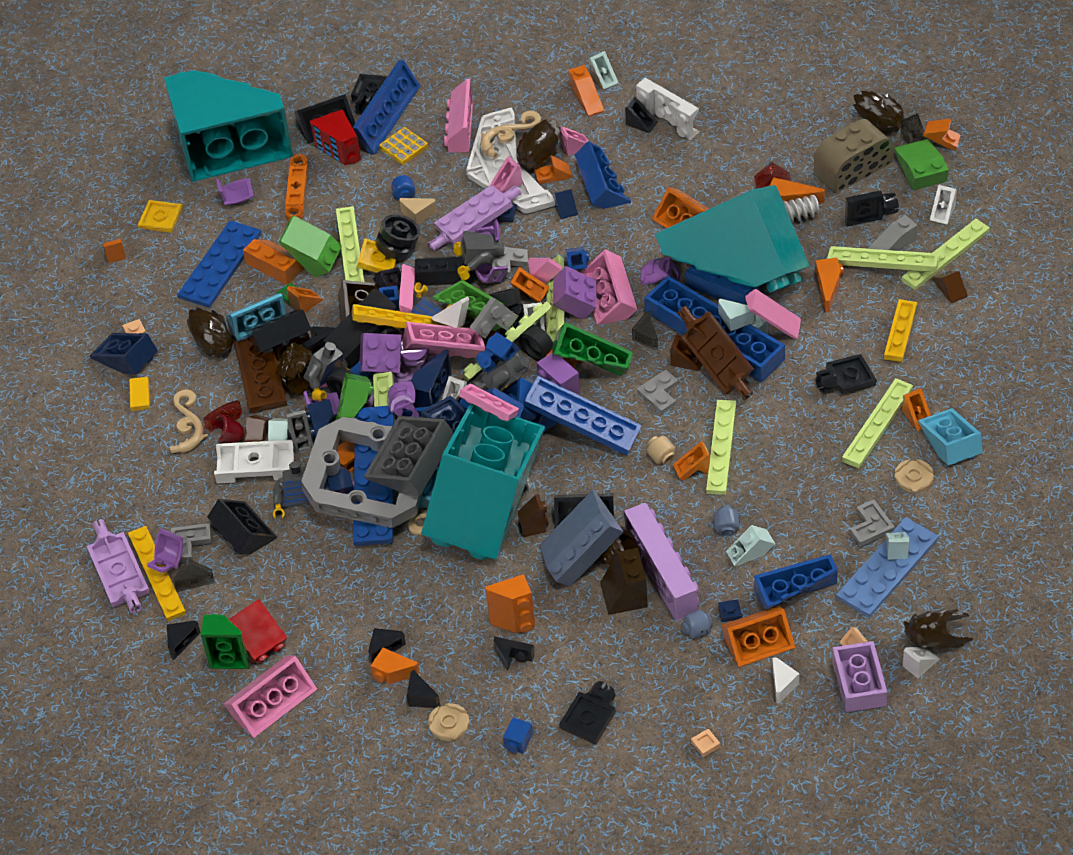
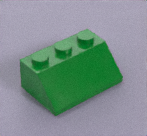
[200,614,250,669]

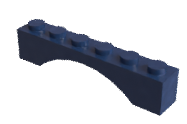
[306,399,354,495]

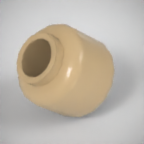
[647,436,676,465]

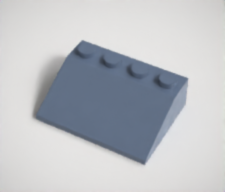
[540,490,624,586]

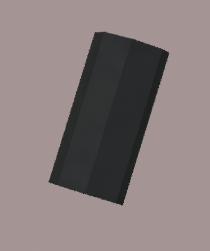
[323,288,399,368]

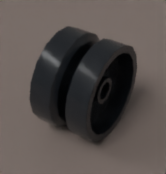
[375,215,420,260]

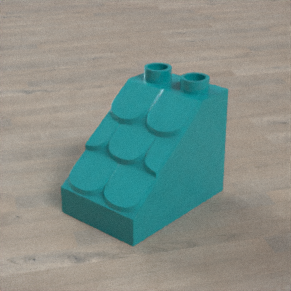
[164,70,293,182]
[655,185,810,293]
[421,403,545,560]

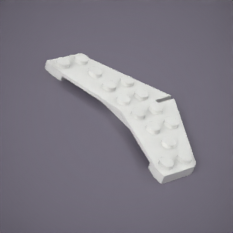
[466,107,555,213]

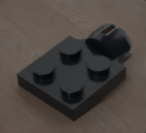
[351,73,388,115]
[845,190,899,227]
[815,354,877,395]
[559,681,616,745]

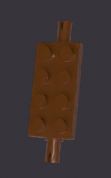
[677,306,754,400]

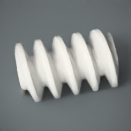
[783,195,820,223]

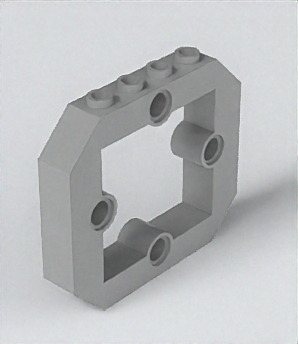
[301,417,424,528]

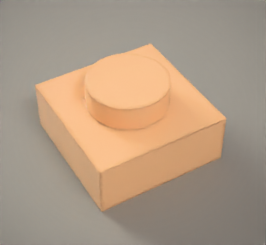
[122,319,146,333]
[840,627,868,646]
[691,729,720,758]

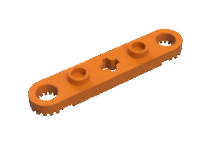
[285,154,308,221]

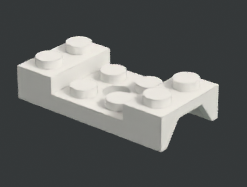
[636,78,699,140]
[214,440,295,483]

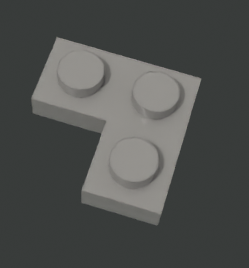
[491,247,528,278]
[470,297,518,338]
[637,370,678,414]
[850,499,895,547]
[171,523,212,563]

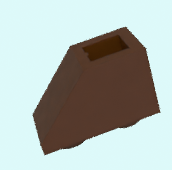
[517,494,549,538]

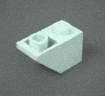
[726,525,775,566]

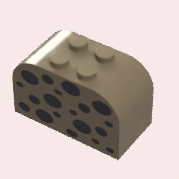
[814,119,893,194]

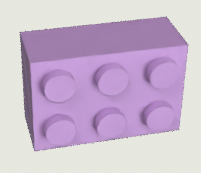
[832,641,887,713]

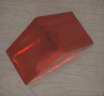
[754,162,791,189]

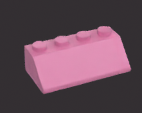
[444,79,473,152]
[581,249,638,325]
[402,322,485,359]
[223,655,317,738]

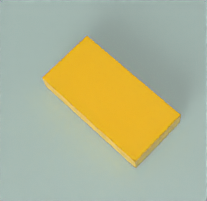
[129,377,150,411]

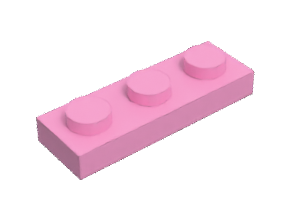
[459,383,519,421]

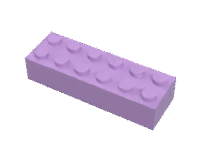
[624,503,700,621]

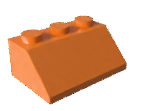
[652,187,709,228]
[243,239,304,285]
[485,574,535,634]
[721,606,795,667]

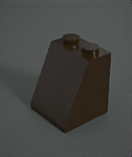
[600,548,648,615]

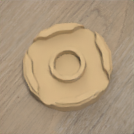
[894,459,934,493]
[428,703,470,741]

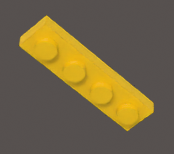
[884,299,917,362]

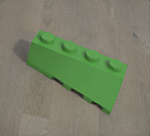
[433,280,504,331]

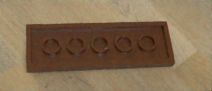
[233,336,287,413]

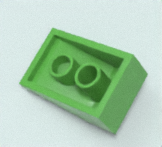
[894,139,949,190]
[278,216,342,277]
[335,373,373,421]

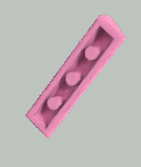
[399,264,415,313]
[745,289,801,339]

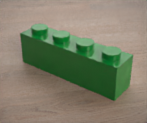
[552,322,633,376]

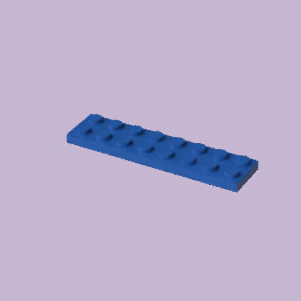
[353,406,395,546]

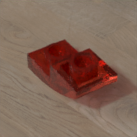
[203,400,242,432]

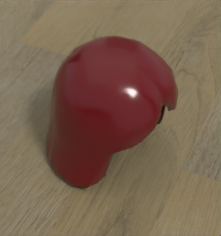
[214,414,244,444]

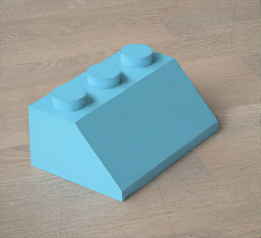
[226,293,286,342]

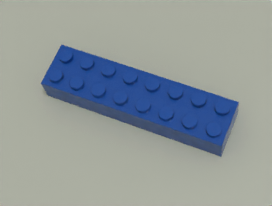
[644,276,785,382]

